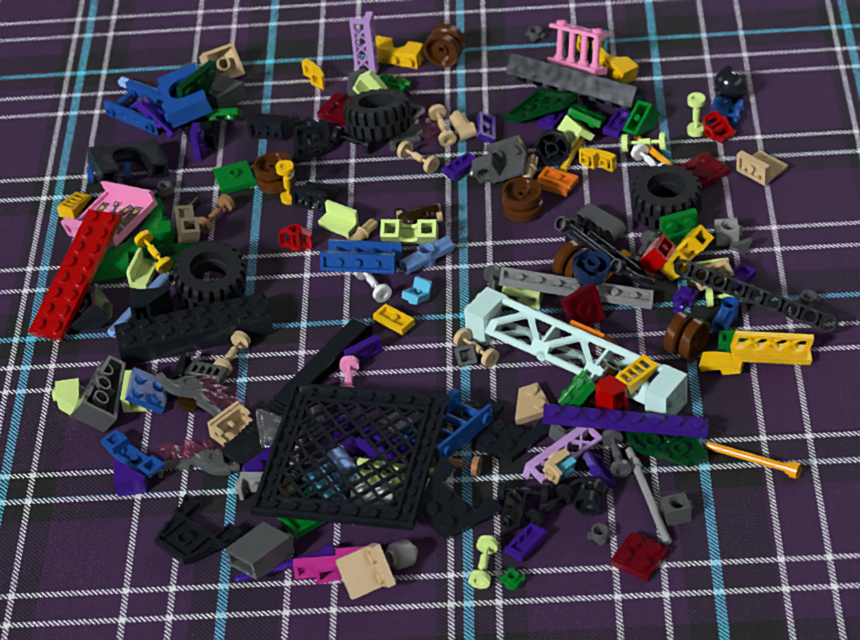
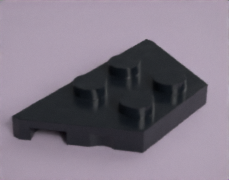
[293,116,330,164]

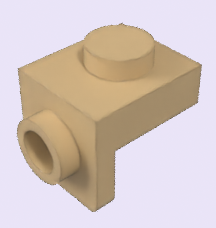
[542,448,570,485]

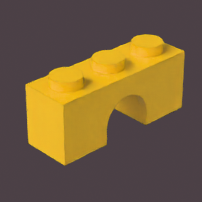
[376,36,425,69]
[659,224,714,281]

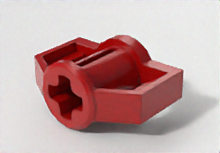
[702,110,736,143]
[278,224,314,251]

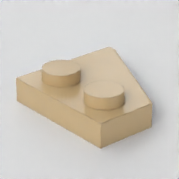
[515,382,549,426]

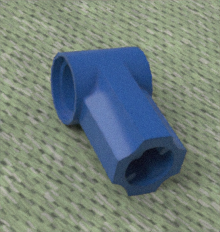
[711,296,739,334]

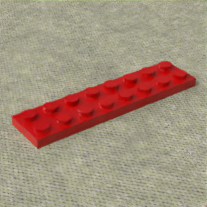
[28,209,122,341]

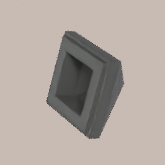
[729,238,752,256]
[454,343,478,367]

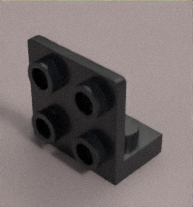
[247,114,291,140]
[290,181,340,213]

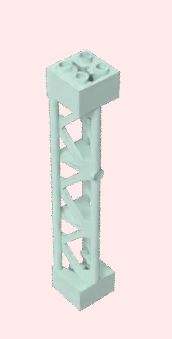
[464,287,687,415]

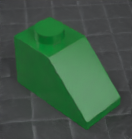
[622,100,661,137]

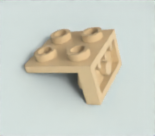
[736,150,787,186]
[335,543,396,600]

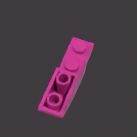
[293,545,368,584]

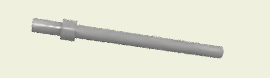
[625,447,672,545]

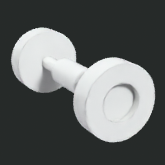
[631,143,666,167]
[354,272,392,303]

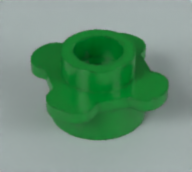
[499,568,525,590]

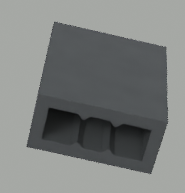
[225,522,295,581]

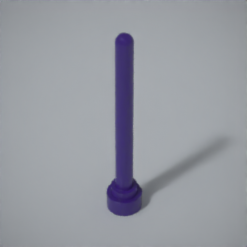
[234,543,335,583]

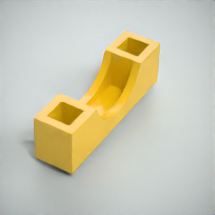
[576,28,639,84]

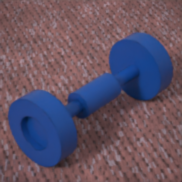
[87,162,132,183]

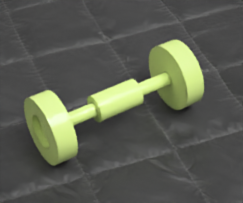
[687,92,705,137]
[622,132,667,152]
[705,284,754,307]
[468,535,499,589]

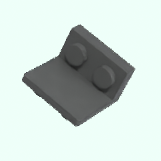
[486,135,528,183]

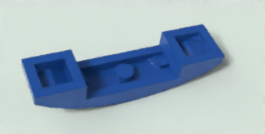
[100,430,166,478]

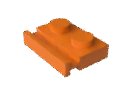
[536,166,579,197]

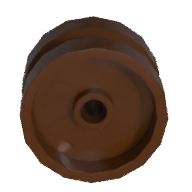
[423,23,466,68]
[253,152,296,194]
[501,177,543,223]
[552,240,595,278]
[663,311,710,362]

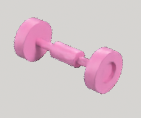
[339,356,359,387]

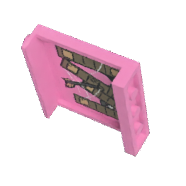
[61,181,158,247]

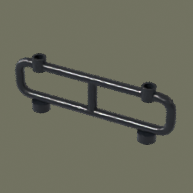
[554,216,656,286]

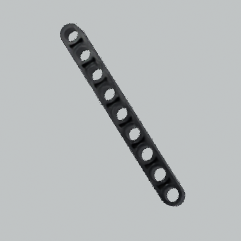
[674,259,840,333]

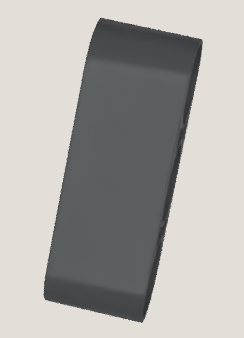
[574,203,627,243]

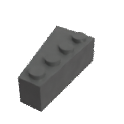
[176,62,246,109]
[70,355,126,433]

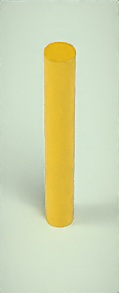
[560,136,585,172]

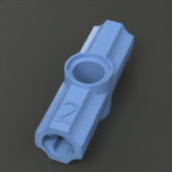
[399,236,454,275]

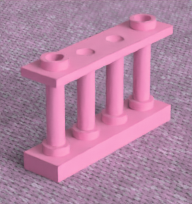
[547,20,610,76]

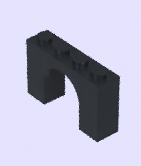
[87,139,169,186]

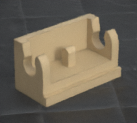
[207,401,252,447]

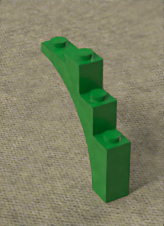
[92,198,176,282]

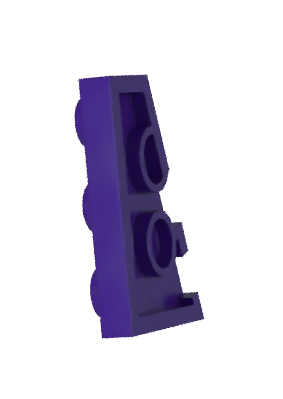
[134,96,185,138]

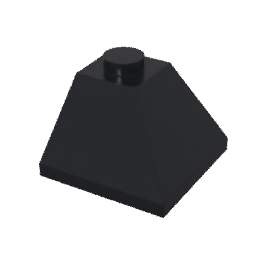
[70,283,113,330]

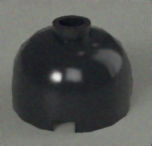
[714,65,747,101]
[535,129,572,166]

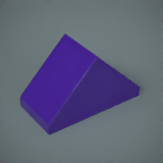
[114,460,149,497]

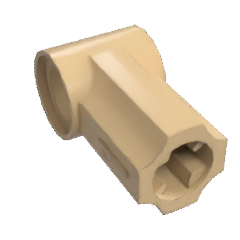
[449,110,477,142]

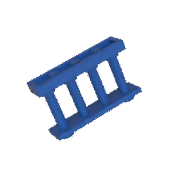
[103,79,162,136]
[320,239,402,274]
[402,388,493,462]

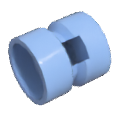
[323,448,358,487]

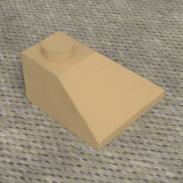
[199,43,245,78]

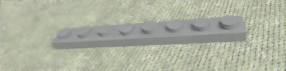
[499,267,654,309]

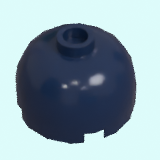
[572,249,611,286]

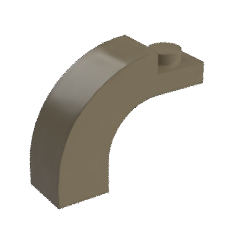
[174,205,200,244]

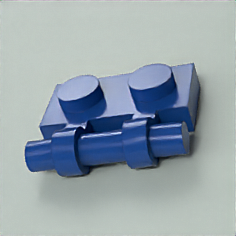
[707,97,745,126]

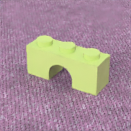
[380,219,439,244]

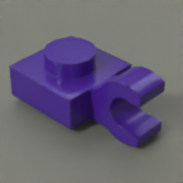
[673,285,699,313]

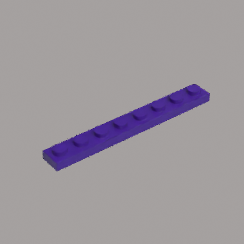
[542,404,708,438]

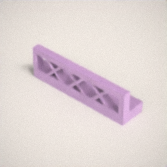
[349,11,379,75]
[523,427,603,484]

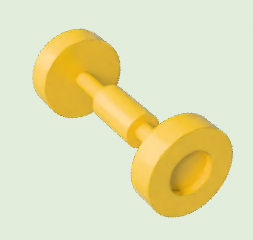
[275,160,294,205]
[134,230,174,274]

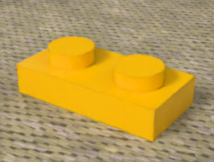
[373,304,415,335]

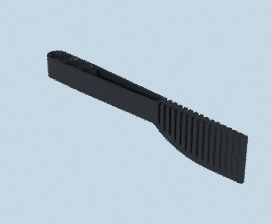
[221,317,373,466]

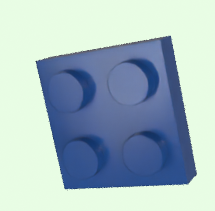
[125,367,168,414]

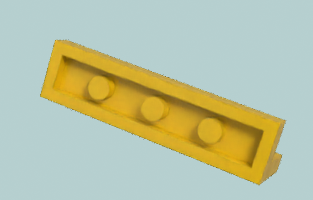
[730,331,814,365]

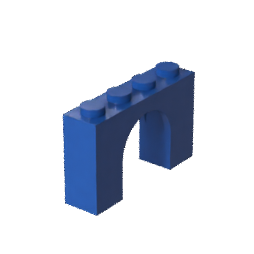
[156,62,212,128]

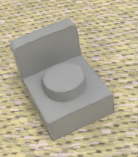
[235,472,263,500]

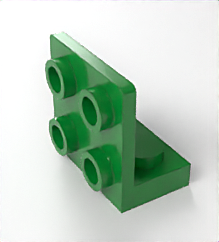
[660,208,708,249]

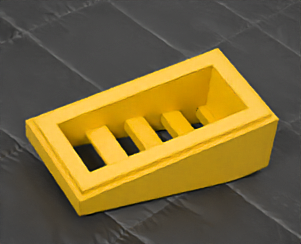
[57,192,92,219]
[615,354,659,395]

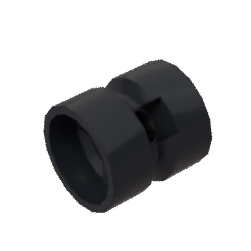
[573,476,608,517]

